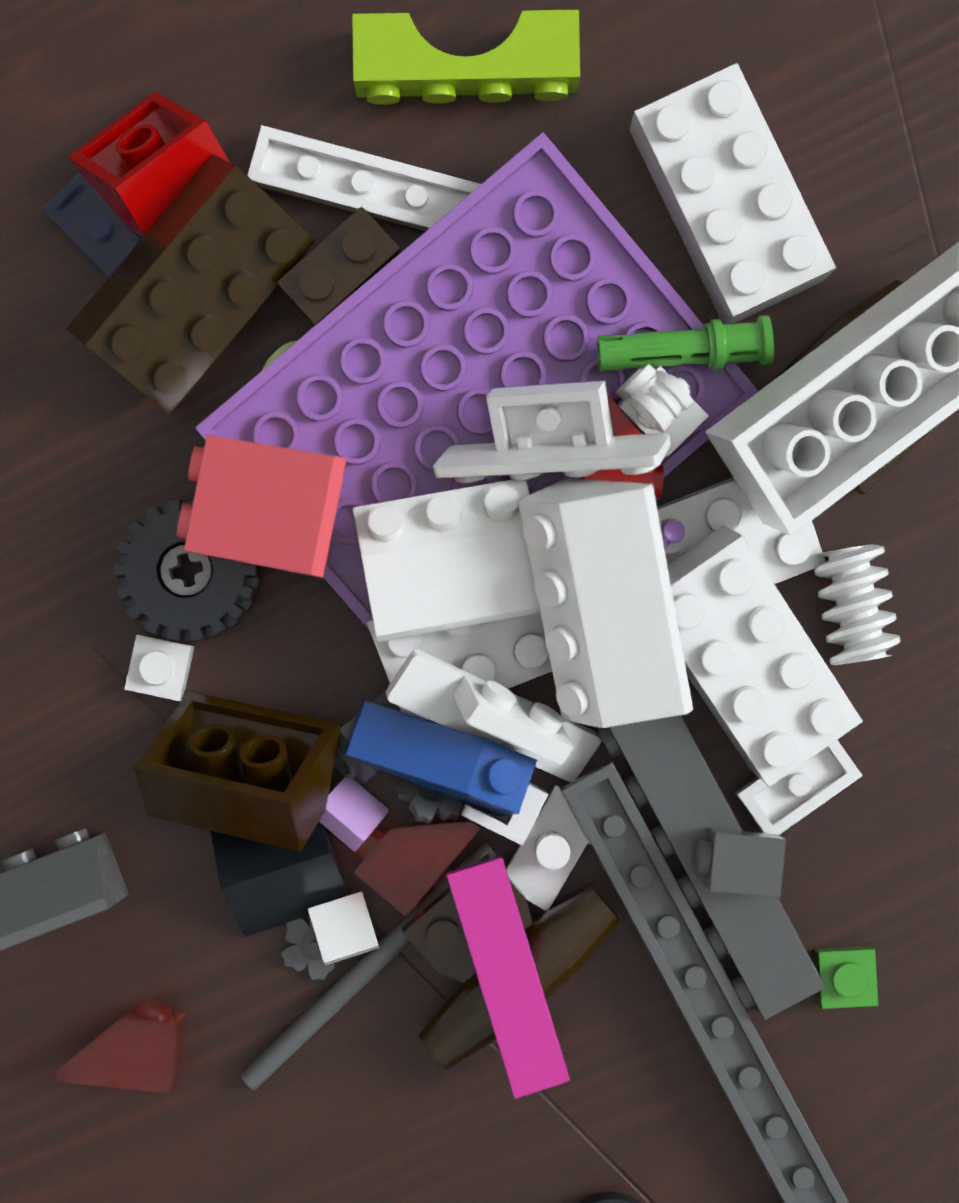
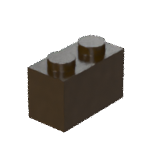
[277,206,401,327]

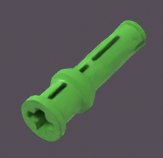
[596,315,774,372]

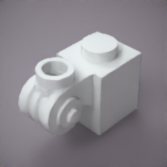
[616,363,709,457]

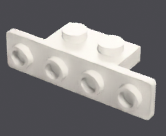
[433,381,671,483]
[386,649,601,782]

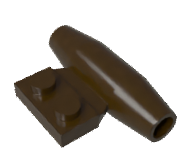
[402,854,620,1069]

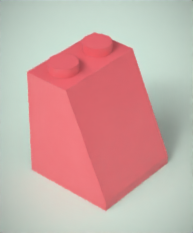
[177,435,346,578]

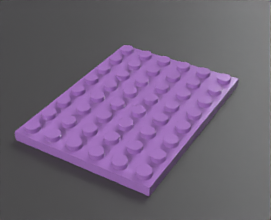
[195,132,759,630]

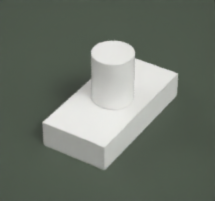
[506,784,588,911]

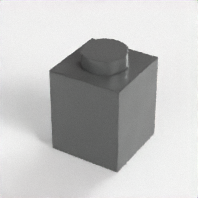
[695,828,786,898]

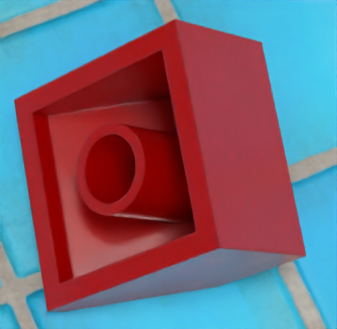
[68,91,229,238]

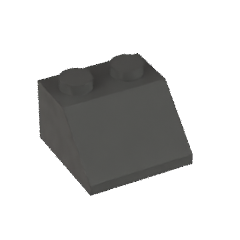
[0,828,129,951]

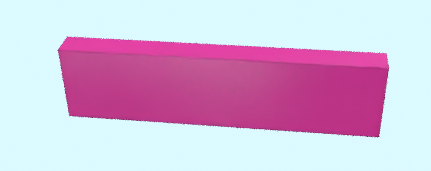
[446,856,570,1099]

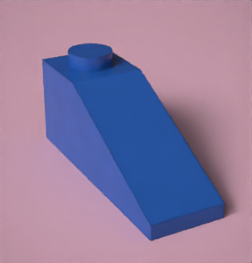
[343,701,537,816]

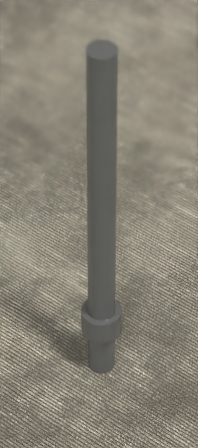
[240,841,500,1090]

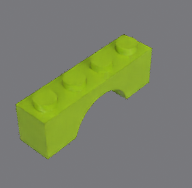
[352,10,580,105]

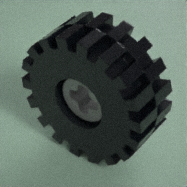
[114,499,262,642]

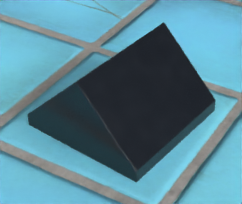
[211,822,351,937]

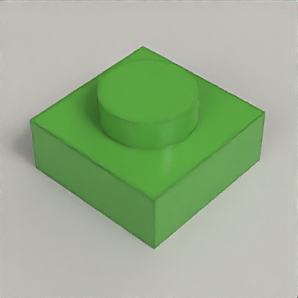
[815,946,878,1009]

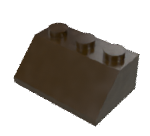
[134,691,341,852]

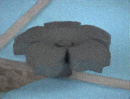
[396,779,463,824]
[281,918,335,981]

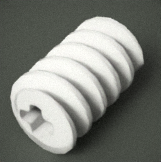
[814,544,901,665]

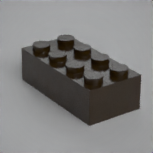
[66,154,315,415]

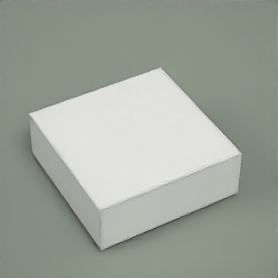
[308,891,379,966]

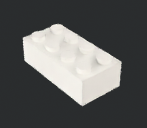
[629,63,836,324]
[667,526,863,787]

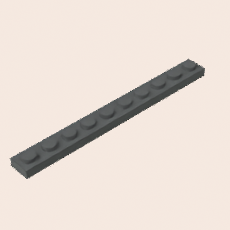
[560,762,849,1203]

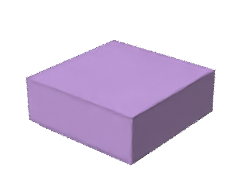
[319,777,390,852]

